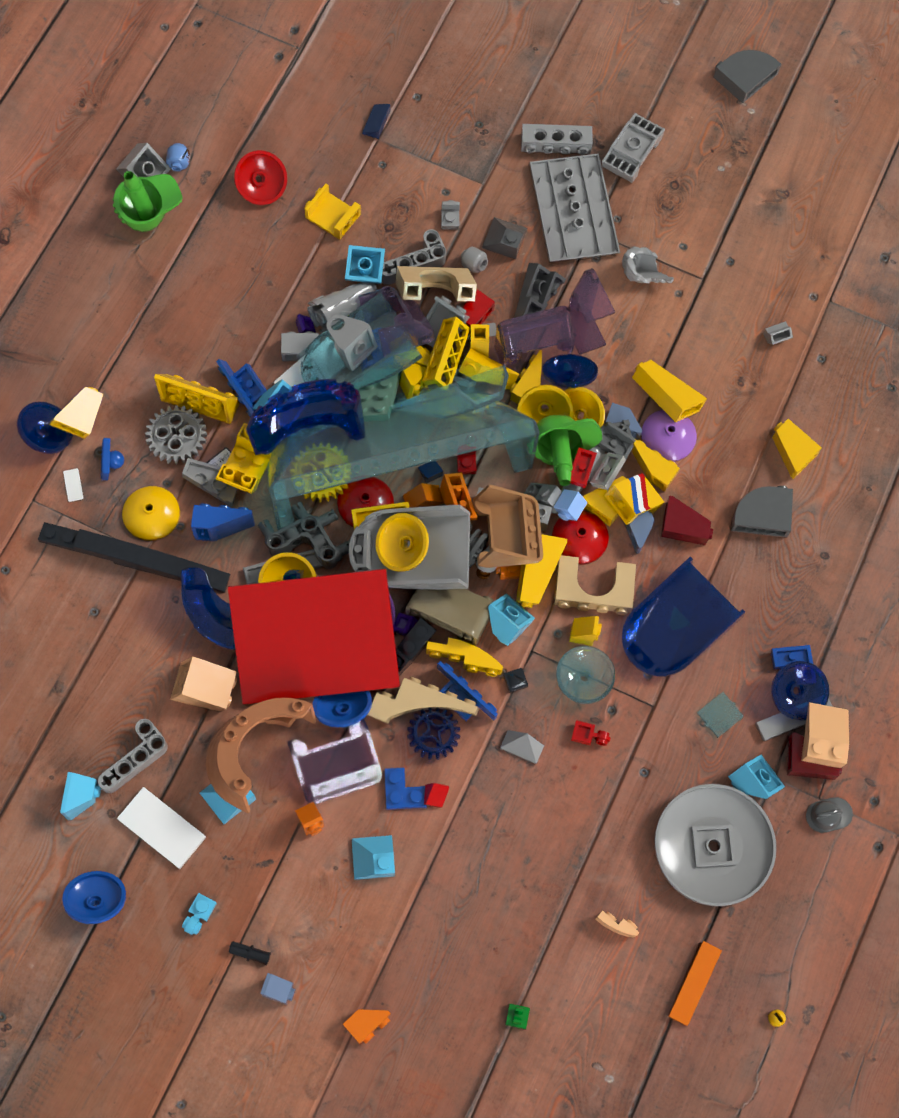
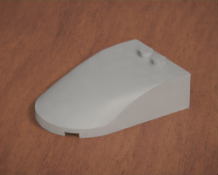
[349,505,470,590]

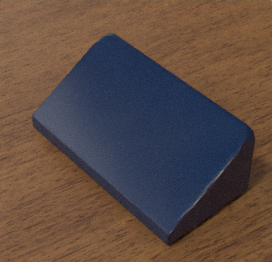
[362,104,391,139]

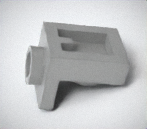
[441,200,460,230]

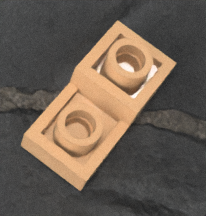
[595,911,639,938]

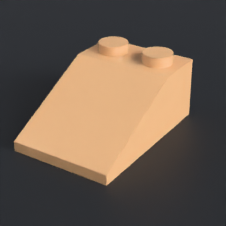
[801,702,849,768]

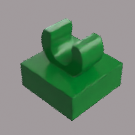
[505,1004,530,1030]

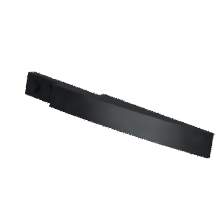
[38,522,230,593]

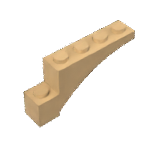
[368,677,479,724]

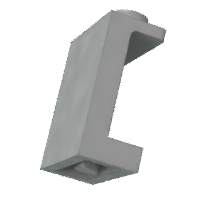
[412,295,469,347]

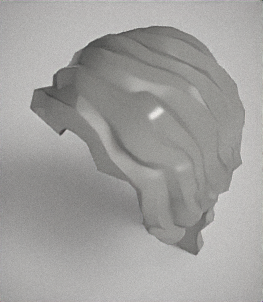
[622,246,674,283]

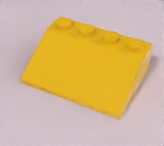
[154,374,239,424]

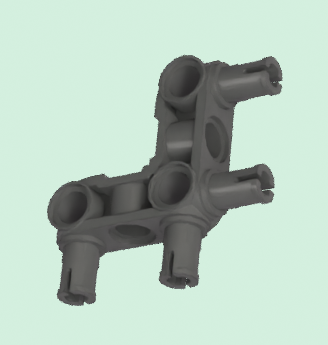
[258,502,351,569]

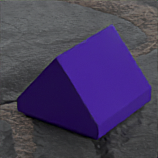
[295,314,316,333]

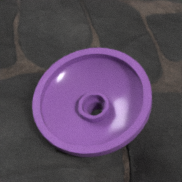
[641,410,697,462]

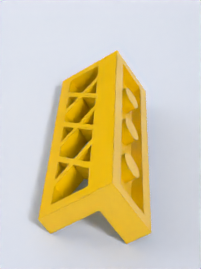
[422,316,470,392]

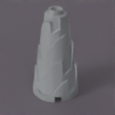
[307,282,377,335]

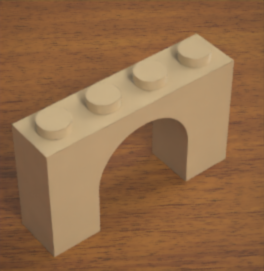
[395,266,477,302]
[554,556,636,615]

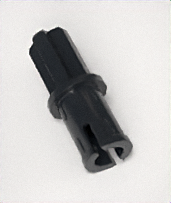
[229,941,271,966]

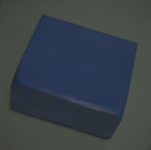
[418,459,443,484]

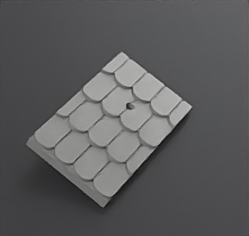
[529,153,620,262]

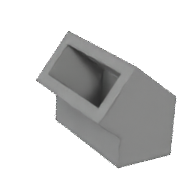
[763,321,793,345]

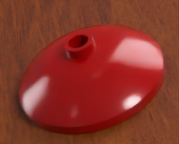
[234,150,287,205]
[337,476,394,528]
[552,510,609,565]

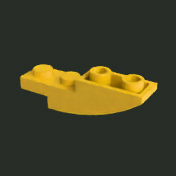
[426,637,503,677]

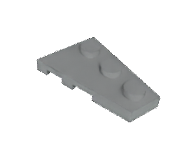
[182,458,238,507]

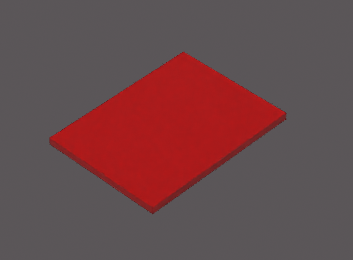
[228,568,400,704]

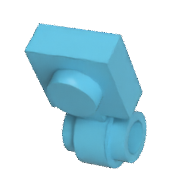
[182,893,217,935]

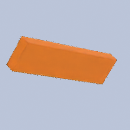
[668,941,722,1026]

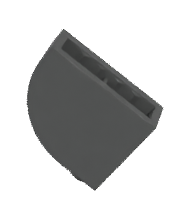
[713,50,781,103]
[731,486,793,537]

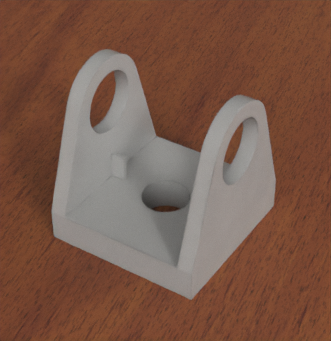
[326,315,378,371]

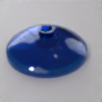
[542,354,598,389]
[17,402,73,454]
[771,661,829,720]

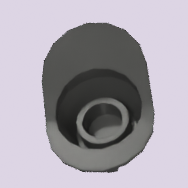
[806,797,853,833]

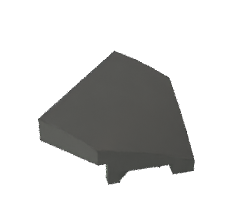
[597,419,636,459]

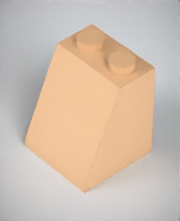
[170,657,237,711]

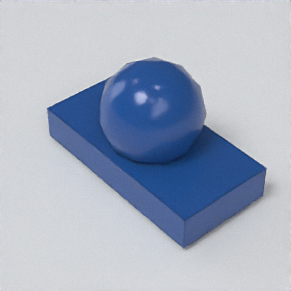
[101,438,125,480]

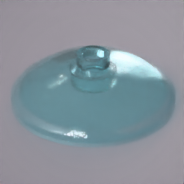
[556,646,615,704]

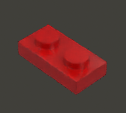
[570,447,597,488]

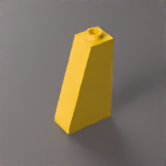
[632,360,707,423]
[516,534,567,608]

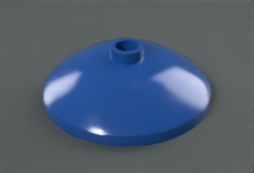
[313,691,372,727]
[62,871,126,924]

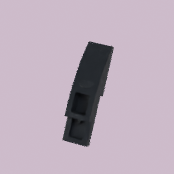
[383,618,437,691]

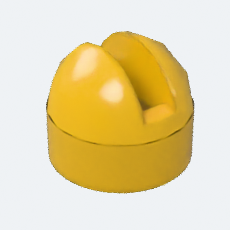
[768,1009,786,1027]

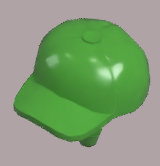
[113,171,183,232]
[529,415,602,486]

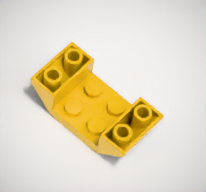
[216,423,279,494]

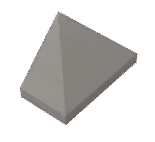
[500,730,544,764]

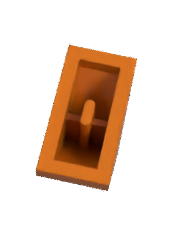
[403,483,444,508]

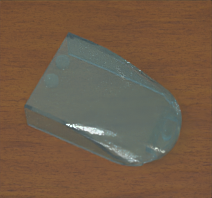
[301,293,423,396]

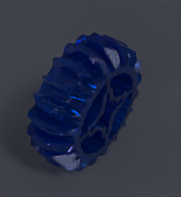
[407,707,460,760]

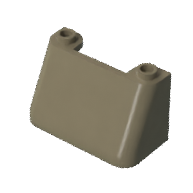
[406,589,494,647]

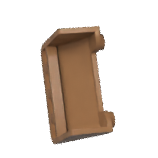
[473,484,543,568]

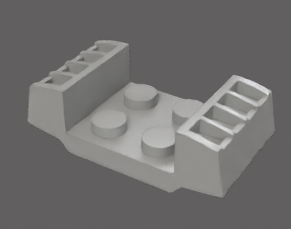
[602,113,665,183]

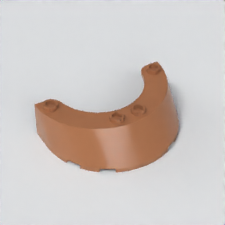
[206,698,317,813]

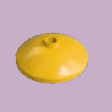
[517,385,573,435]
[564,387,605,428]
[122,486,180,541]
[376,513,429,572]
[258,552,316,583]

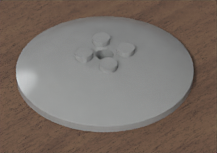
[654,784,776,906]

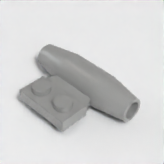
[561,445,626,493]

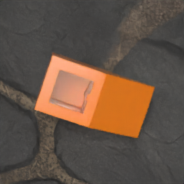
[295,802,324,836]
[343,1009,391,1044]

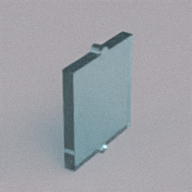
[697,692,744,738]

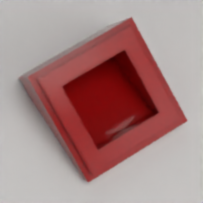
[424,783,449,808]

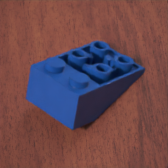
[191,503,255,541]

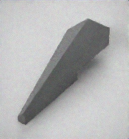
[506,263,566,349]

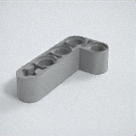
[382,229,446,285]
[98,719,168,793]

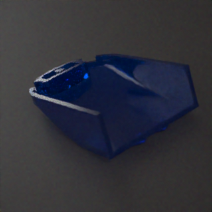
[622,556,745,677]

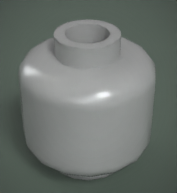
[461,246,488,273]

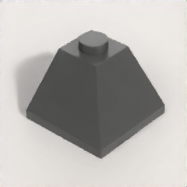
[482,217,528,259]

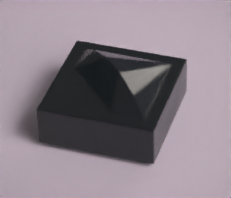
[503,668,528,693]

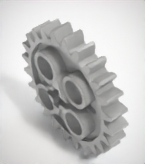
[145,405,207,465]

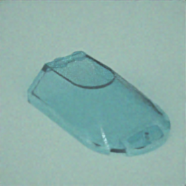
[391,365,509,419]

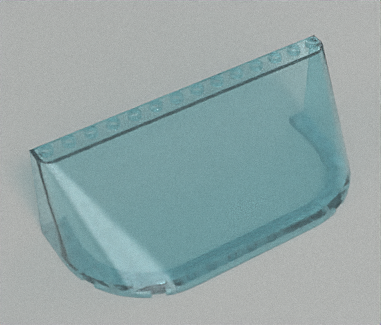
[266,383,540,531]

